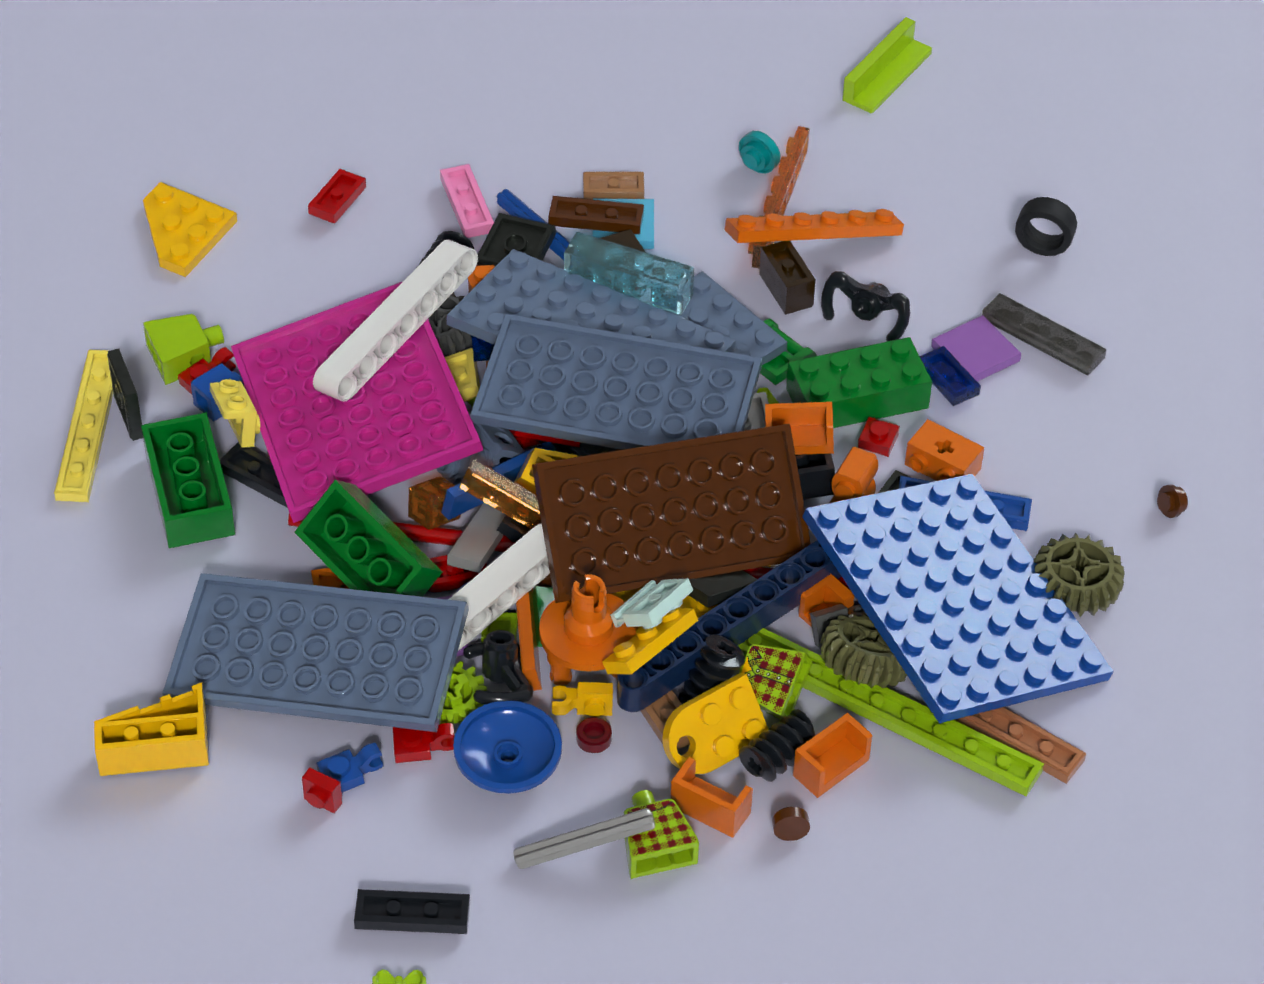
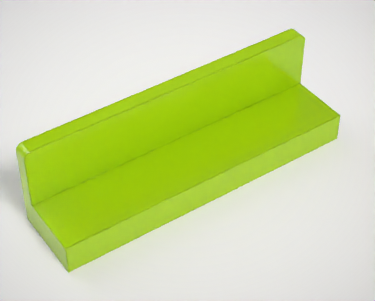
[842,17,932,113]

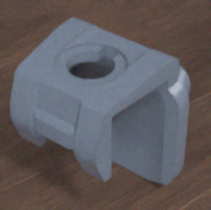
[437,423,525,488]

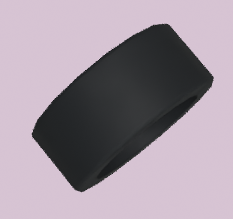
[1015,197,1078,256]

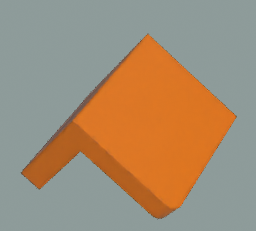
[799,574,854,627]

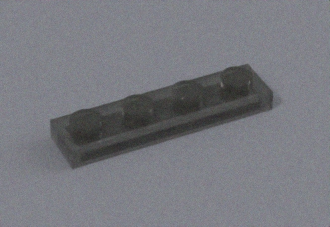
[982,293,1107,376]

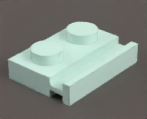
[610,578,693,629]

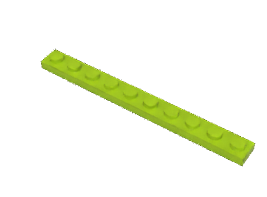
[738,628,1044,797]

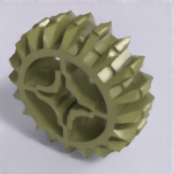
[1034,533,1125,617]
[820,614,907,688]

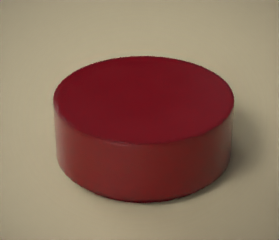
[576,717,612,753]

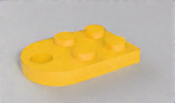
[662,673,769,774]

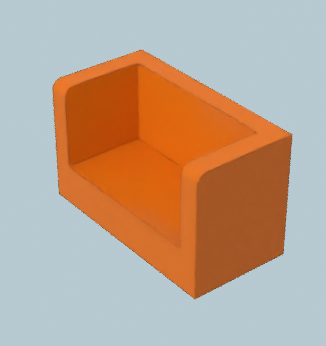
[765,402,834,455]
[793,712,872,798]
[671,757,753,838]

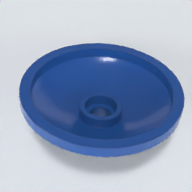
[453,701,562,794]

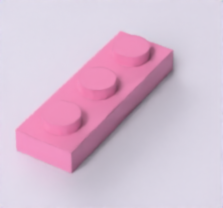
[440,164,494,238]

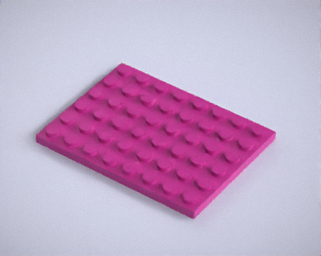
[231,282,484,523]

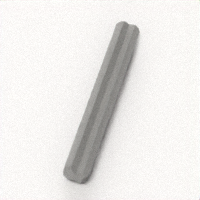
[513,808,655,869]

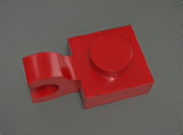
[177,347,236,394]
[393,723,455,763]

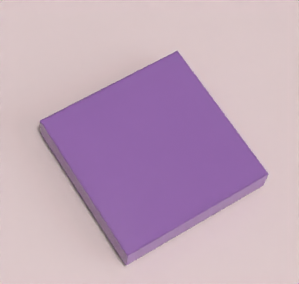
[931,315,1021,385]

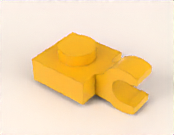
[552,682,613,717]

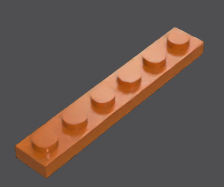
[724,209,904,243]

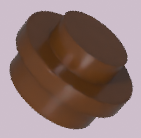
[1157,484,1188,518]

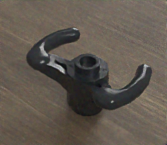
[821,271,910,342]
[463,630,534,704]

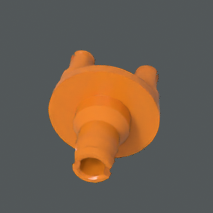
[539,574,638,686]

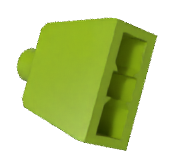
[143,314,224,385]

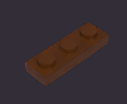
[548,196,644,235]

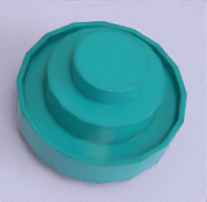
[739,130,781,174]

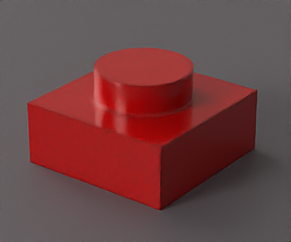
[858,417,900,457]
[302,767,342,814]

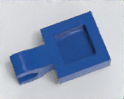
[316,743,384,793]

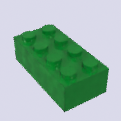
[786,337,932,428]
[141,412,235,548]
[294,480,443,597]

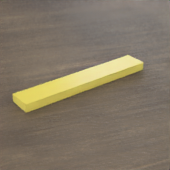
[54,350,113,502]

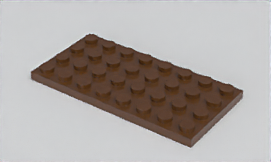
[532,424,811,603]

